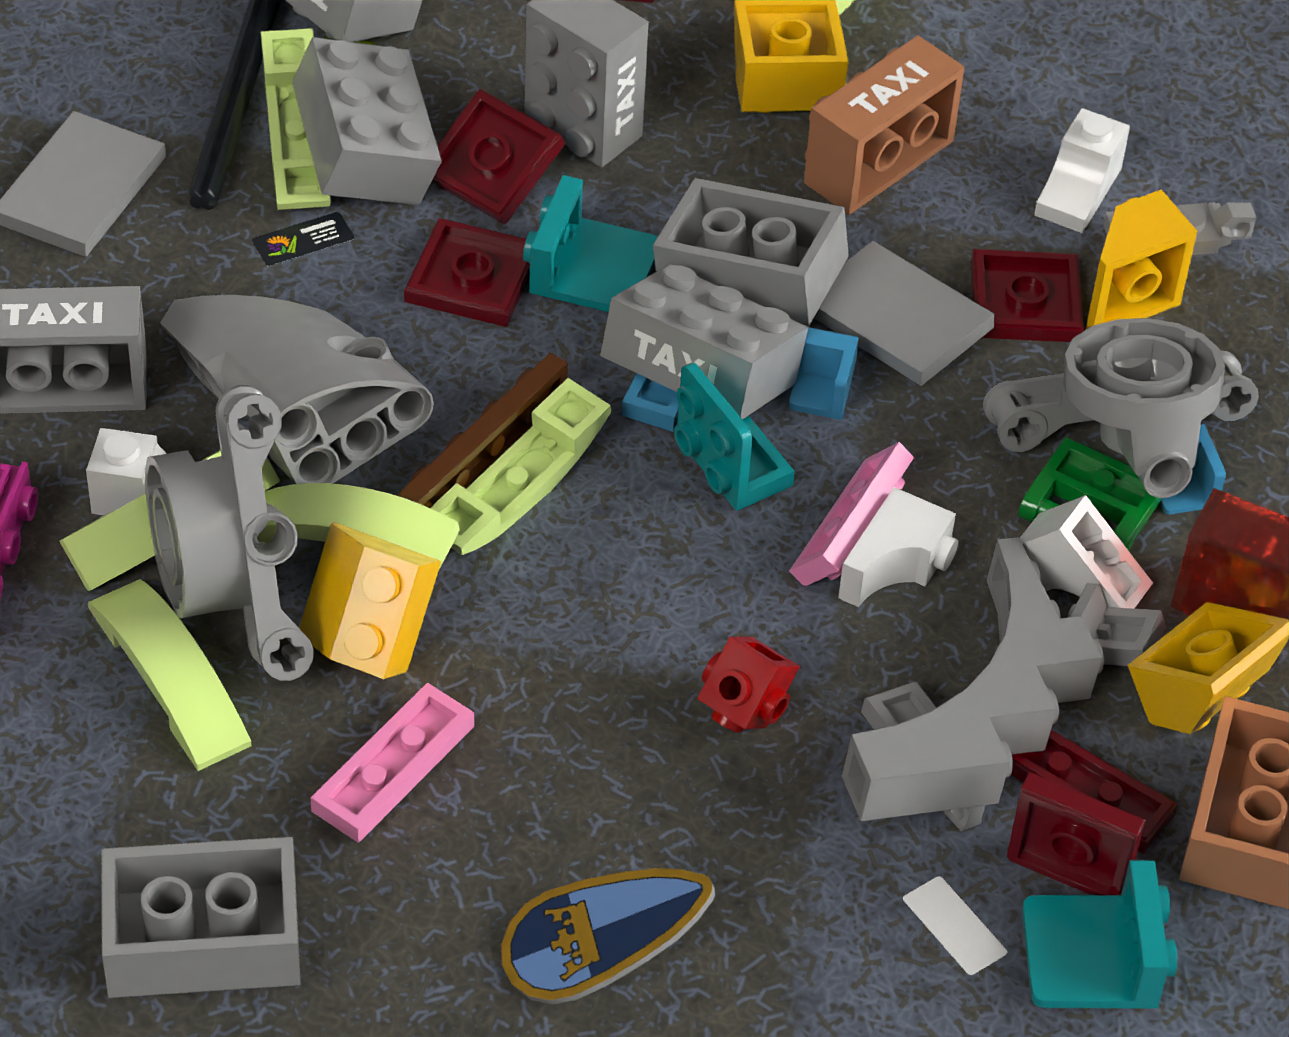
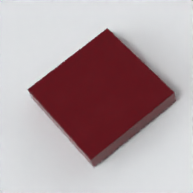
[431,89,565,225]
[404,218,530,327]
[971,249,1084,342]
[1006,772,1146,896]

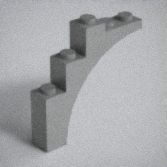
[842,537,1104,821]

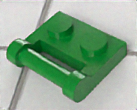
[1018,437,1162,551]

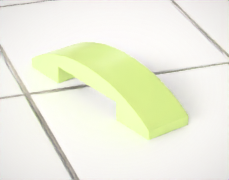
[261,28,330,210]
[431,378,611,555]
[59,450,280,591]
[257,483,460,569]
[88,579,252,771]

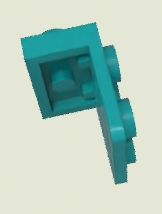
[523,175,658,312]
[674,362,795,511]
[1022,861,1177,1009]

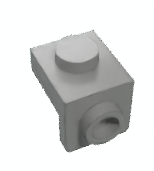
[1068,583,1167,666]

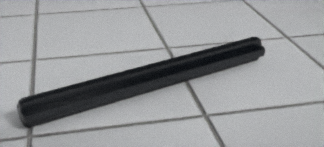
[188,0,280,210]

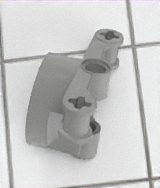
[983,318,1259,498]
[145,385,313,681]

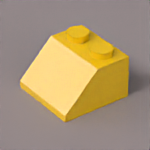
[734,0,848,113]
[1086,190,1197,330]
[299,522,441,679]
[1127,602,1289,735]

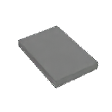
[0,111,166,257]
[814,241,994,386]

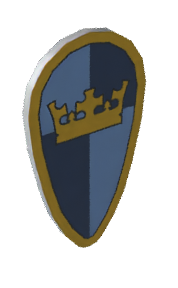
[501,868,715,1004]

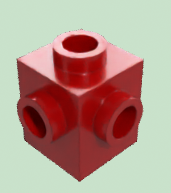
[697,636,800,733]

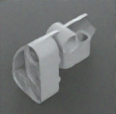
[160,295,434,484]

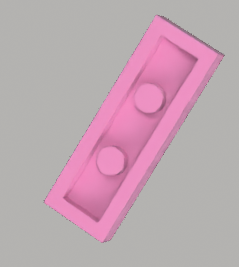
[789,442,914,586]
[311,682,474,843]

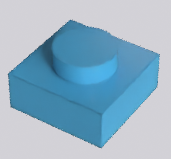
[621,374,679,432]

